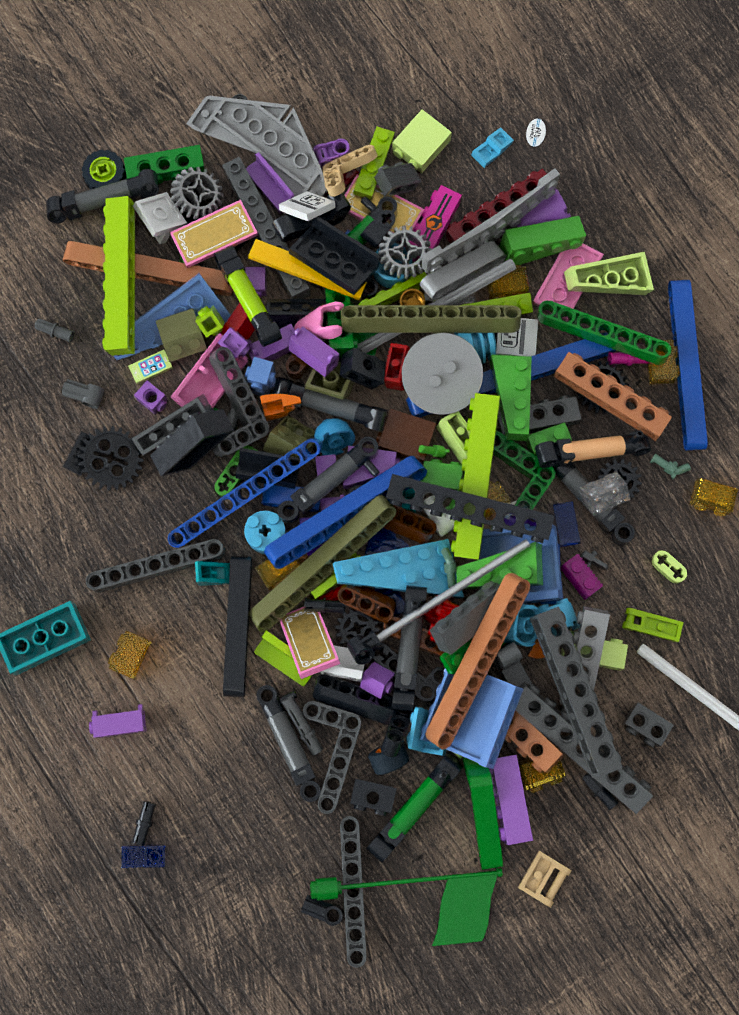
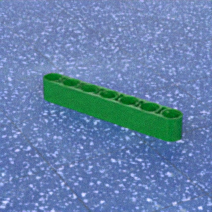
[537,300,671,365]

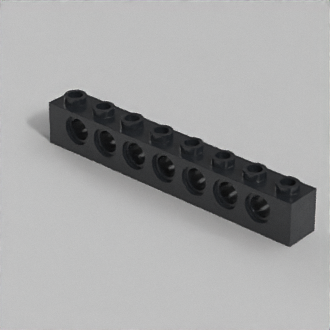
[386,474,555,543]

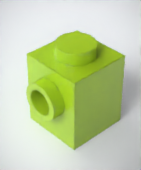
[195,305,225,338]

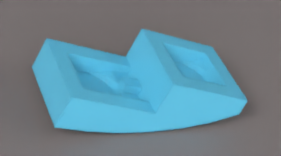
[471,128,514,168]

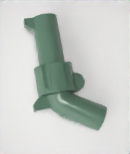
[650,453,691,479]
[441,548,456,588]

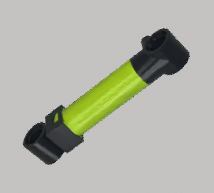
[214,246,282,347]

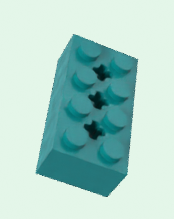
[0,601,91,675]

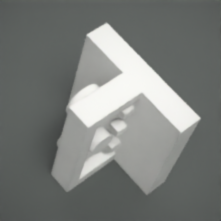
[133,192,187,244]
[321,645,365,682]

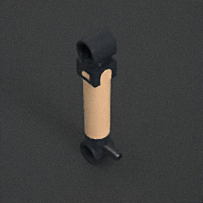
[535,430,652,468]

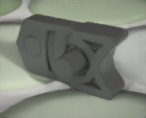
[580,551,609,571]

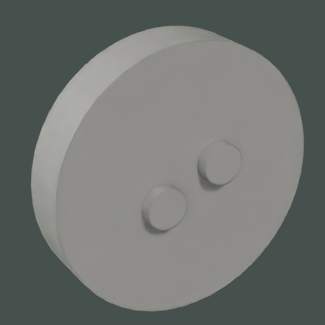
[402,332,483,415]

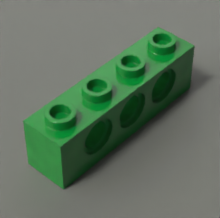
[124,145,205,184]
[325,288,358,359]

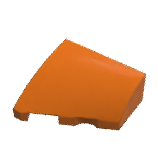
[260,394,301,421]

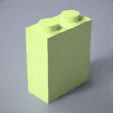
[392,110,452,173]

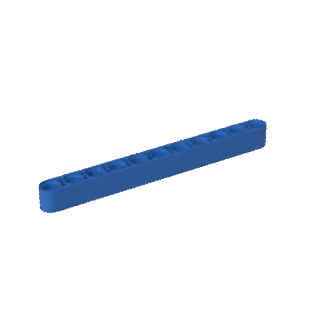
[406,332,616,418]

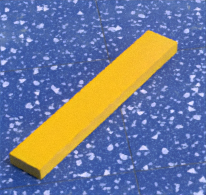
[248,239,367,301]

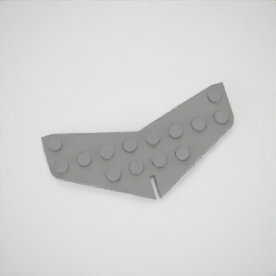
[186,96,327,197]
[422,168,560,274]

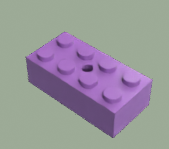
[489,755,533,845]

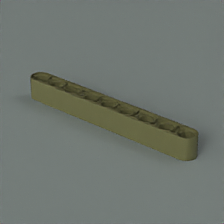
[341,305,522,333]
[249,495,396,632]

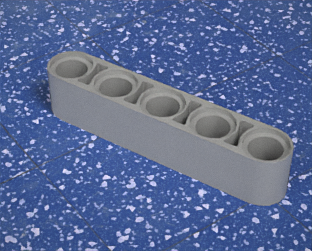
[420,241,506,300]

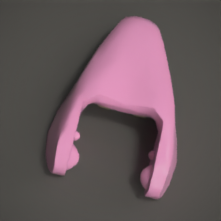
[294,302,344,339]

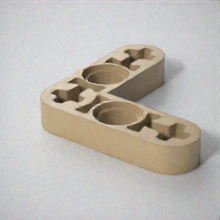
[322,145,378,197]

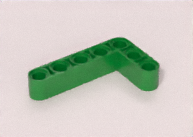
[493,430,555,510]
[463,757,503,870]

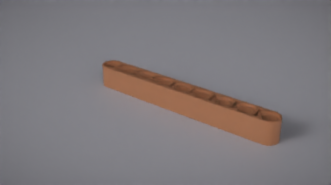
[63,241,233,296]
[426,573,530,749]

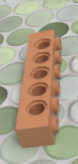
[553,352,672,441]
[505,710,565,774]

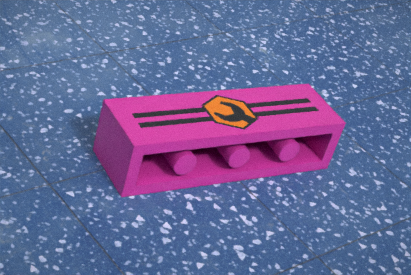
[408,185,462,262]

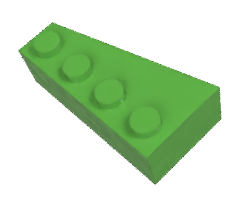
[499,216,586,266]
[489,355,532,441]
[456,542,543,590]

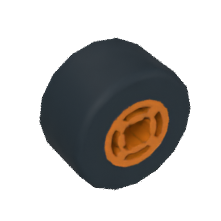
[368,744,409,775]

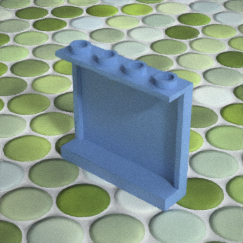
[479,524,563,604]
[420,668,523,769]

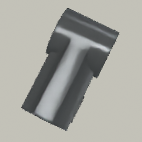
[62,379,105,409]

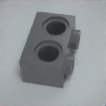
[622,702,674,748]

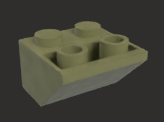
[263,415,315,459]

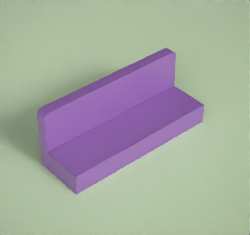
[246,152,294,215]

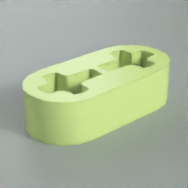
[652,551,687,584]

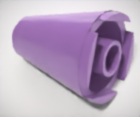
[517,188,571,227]

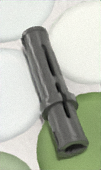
[281,695,323,756]

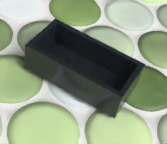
[150,409,234,476]

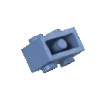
[245,357,276,396]

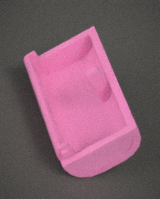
[171,333,248,408]

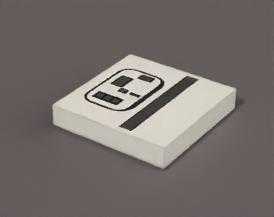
[279,191,335,221]
[496,318,538,357]

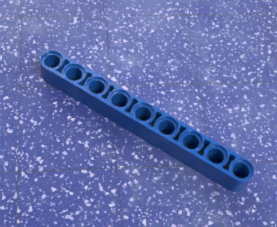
[668,280,707,451]
[168,438,322,548]
[264,456,427,569]

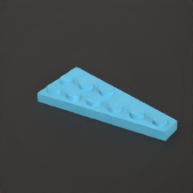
[333,539,464,599]

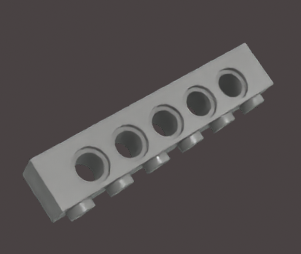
[560,606,610,733]

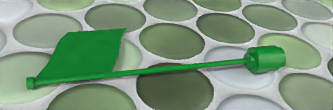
[310,868,503,946]

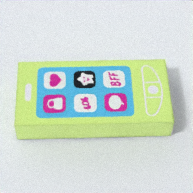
[128,350,173,385]

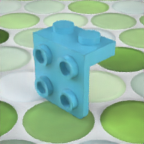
[407,707,446,756]

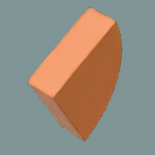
[528,639,545,659]

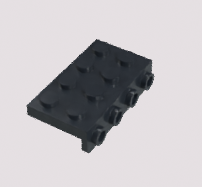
[289,217,381,295]

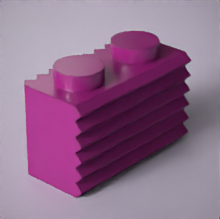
[560,554,603,600]

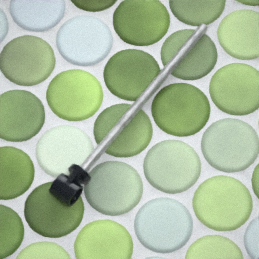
[347,539,531,665]

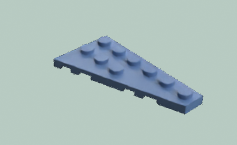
[114,273,231,360]

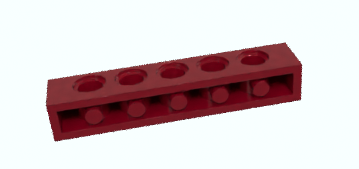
[446,169,546,244]

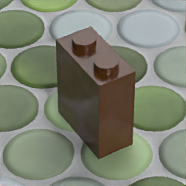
[376,409,436,465]

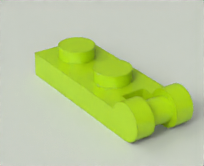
[622,608,684,643]

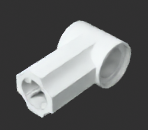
[422,495,455,537]

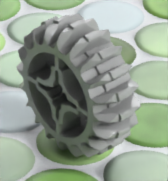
[170,167,223,220]
[378,225,432,280]

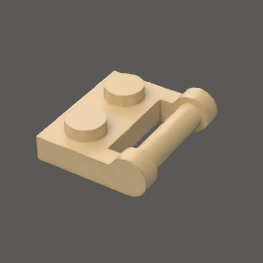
[518,851,572,908]

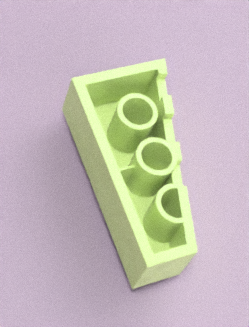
[564,252,654,295]

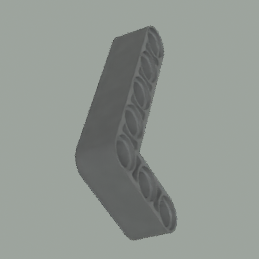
[209,347,269,457]
[494,642,561,739]
[303,701,362,814]

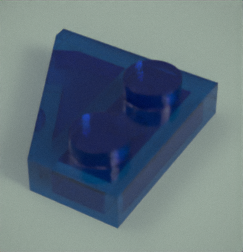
[364,528,409,556]

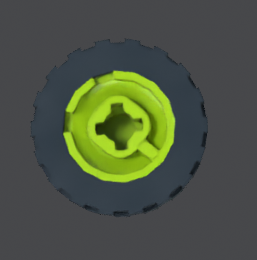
[82,150,126,189]

